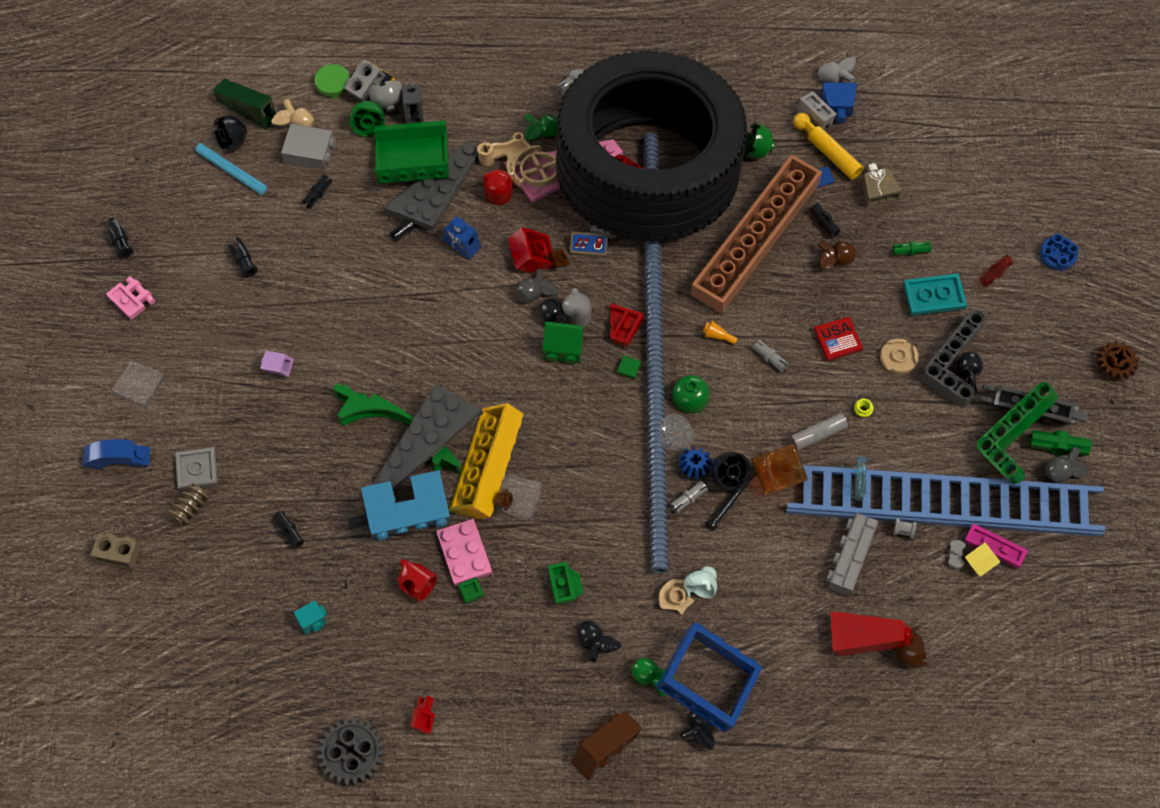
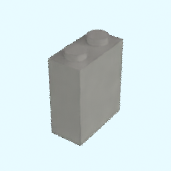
[281,124,336,170]

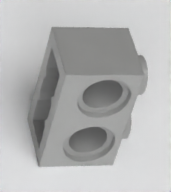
[344,59,385,101]

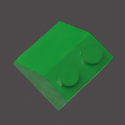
[543,322,584,364]

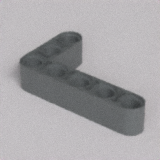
[922,310,985,407]

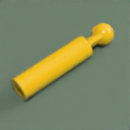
[793,113,864,180]

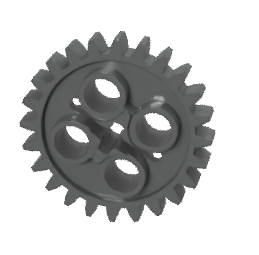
[317,718,385,787]

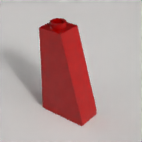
[830,612,913,657]

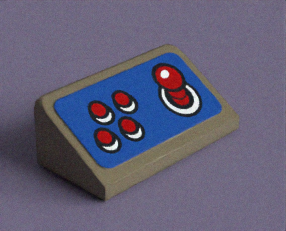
[570,232,608,257]

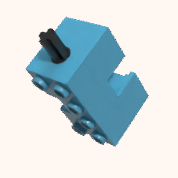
[348,470,451,541]

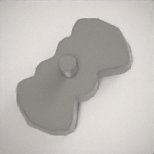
[948,540,966,569]

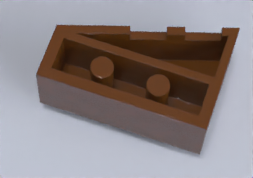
[571,710,642,781]

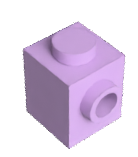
[260,350,294,377]

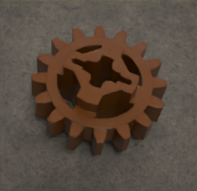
[1096,341,1140,381]

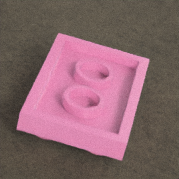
[436,519,493,586]

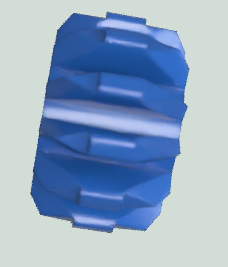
[679,446,712,480]

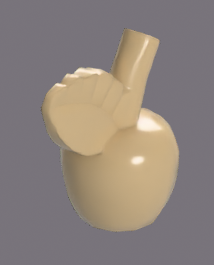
[271,99,314,127]

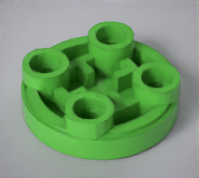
[315,64,350,99]

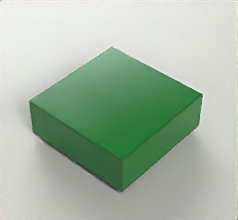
[617,355,641,380]
[458,577,484,604]

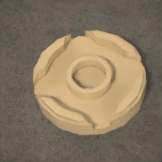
[880,339,918,375]

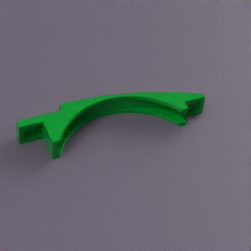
[333,383,462,474]

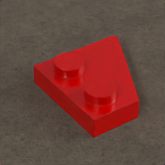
[610,303,644,347]

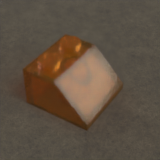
[752,443,808,495]

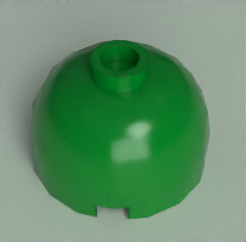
[349,101,385,137]
[743,123,775,160]
[672,375,710,414]

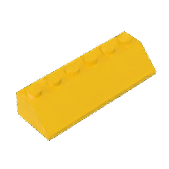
[449,403,524,519]

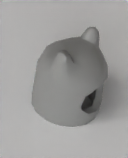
[562,288,592,327]

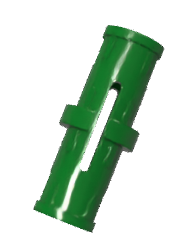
[892,241,932,256]

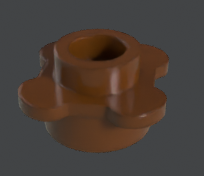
[550,249,569,268]
[496,489,513,511]

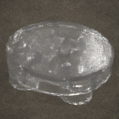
[659,413,694,452]

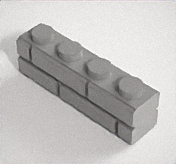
[826,513,878,597]

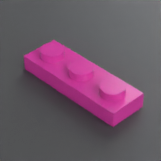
[964,523,1028,569]

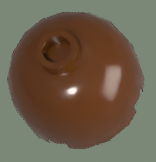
[893,626,928,668]

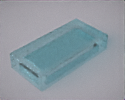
[855,457,866,501]

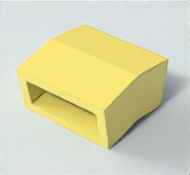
[965,543,1000,577]

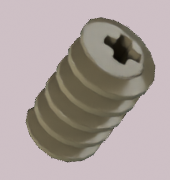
[166,483,209,526]

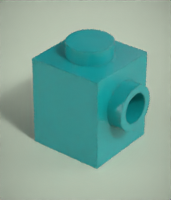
[294,600,328,635]

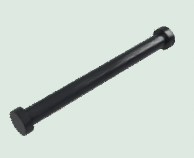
[706,453,769,531]

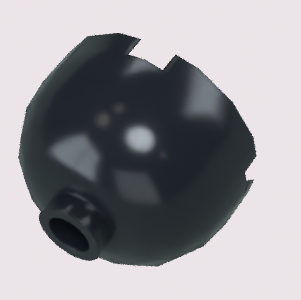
[214,115,247,153]
[711,451,752,491]

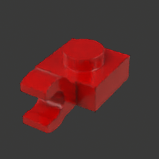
[410,695,435,734]

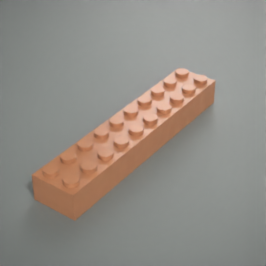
[691,154,822,314]

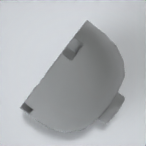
[368,80,403,113]

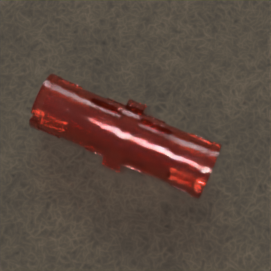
[980,255,1013,287]

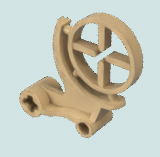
[477,132,558,187]

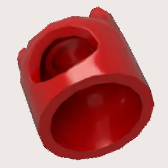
[483,169,513,205]
[396,559,438,602]

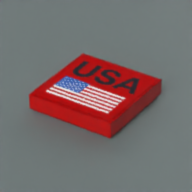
[814,317,863,361]

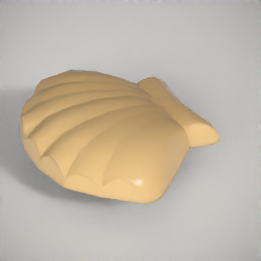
[659,579,694,615]

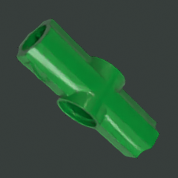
[1029,430,1092,456]

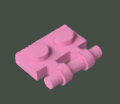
[106,276,155,320]

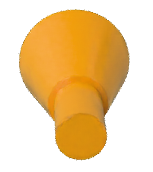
[703,320,737,345]

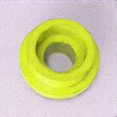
[854,399,874,417]

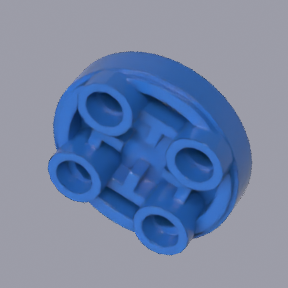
[1040,234,1079,271]

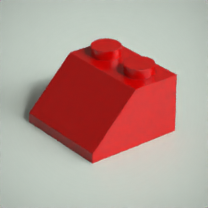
[508,227,555,273]

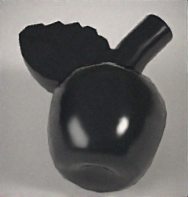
[540,298,566,324]
[958,351,983,392]
[577,620,622,662]
[679,711,715,750]

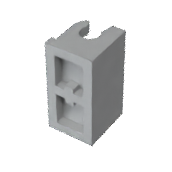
[796,91,837,130]

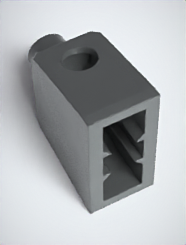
[402,83,424,124]

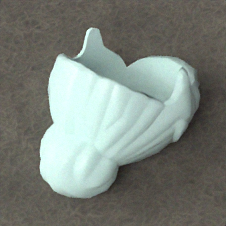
[683,566,717,599]

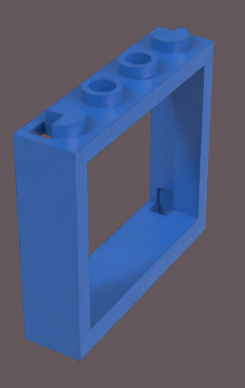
[656,622,763,733]

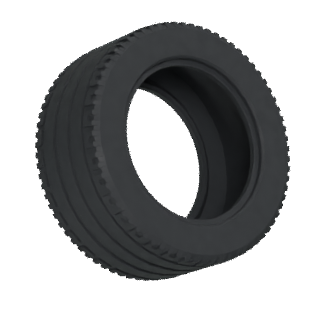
[556,50,747,242]

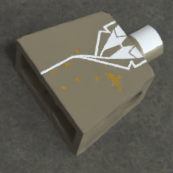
[862,163,902,208]

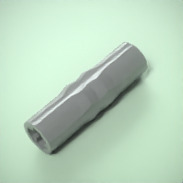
[790,413,848,451]

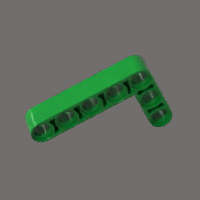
[977,382,1058,484]

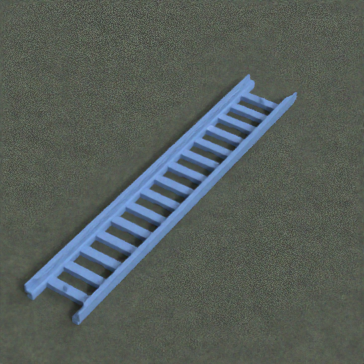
[786,464,1106,537]

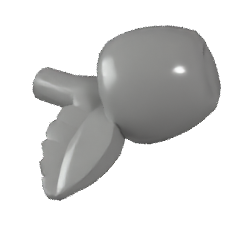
[818,57,856,83]

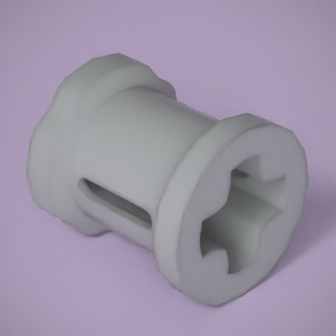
[893,518,917,539]

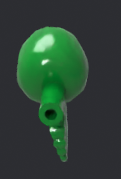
[524,113,558,141]
[631,657,675,697]

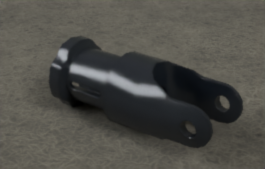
[108,218,133,258]
[227,237,258,278]

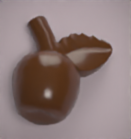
[817,240,856,269]

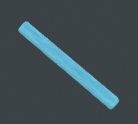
[195,143,267,195]

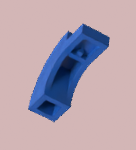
[82,439,150,469]

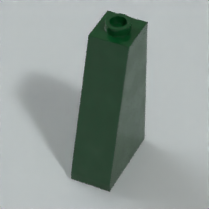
[213,79,276,130]

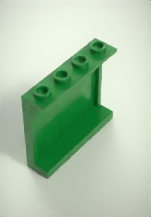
[374,120,449,184]

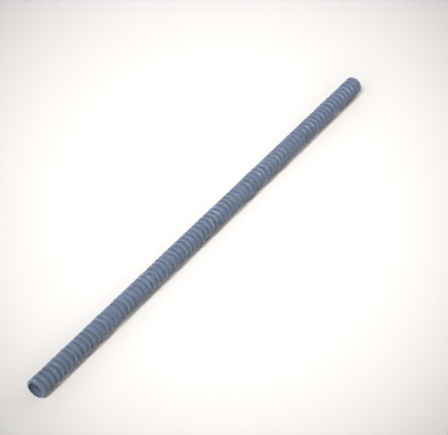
[642,133,668,573]

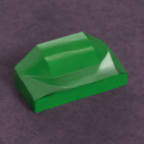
[547,561,584,605]

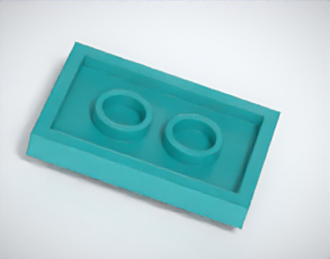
[903,273,967,316]

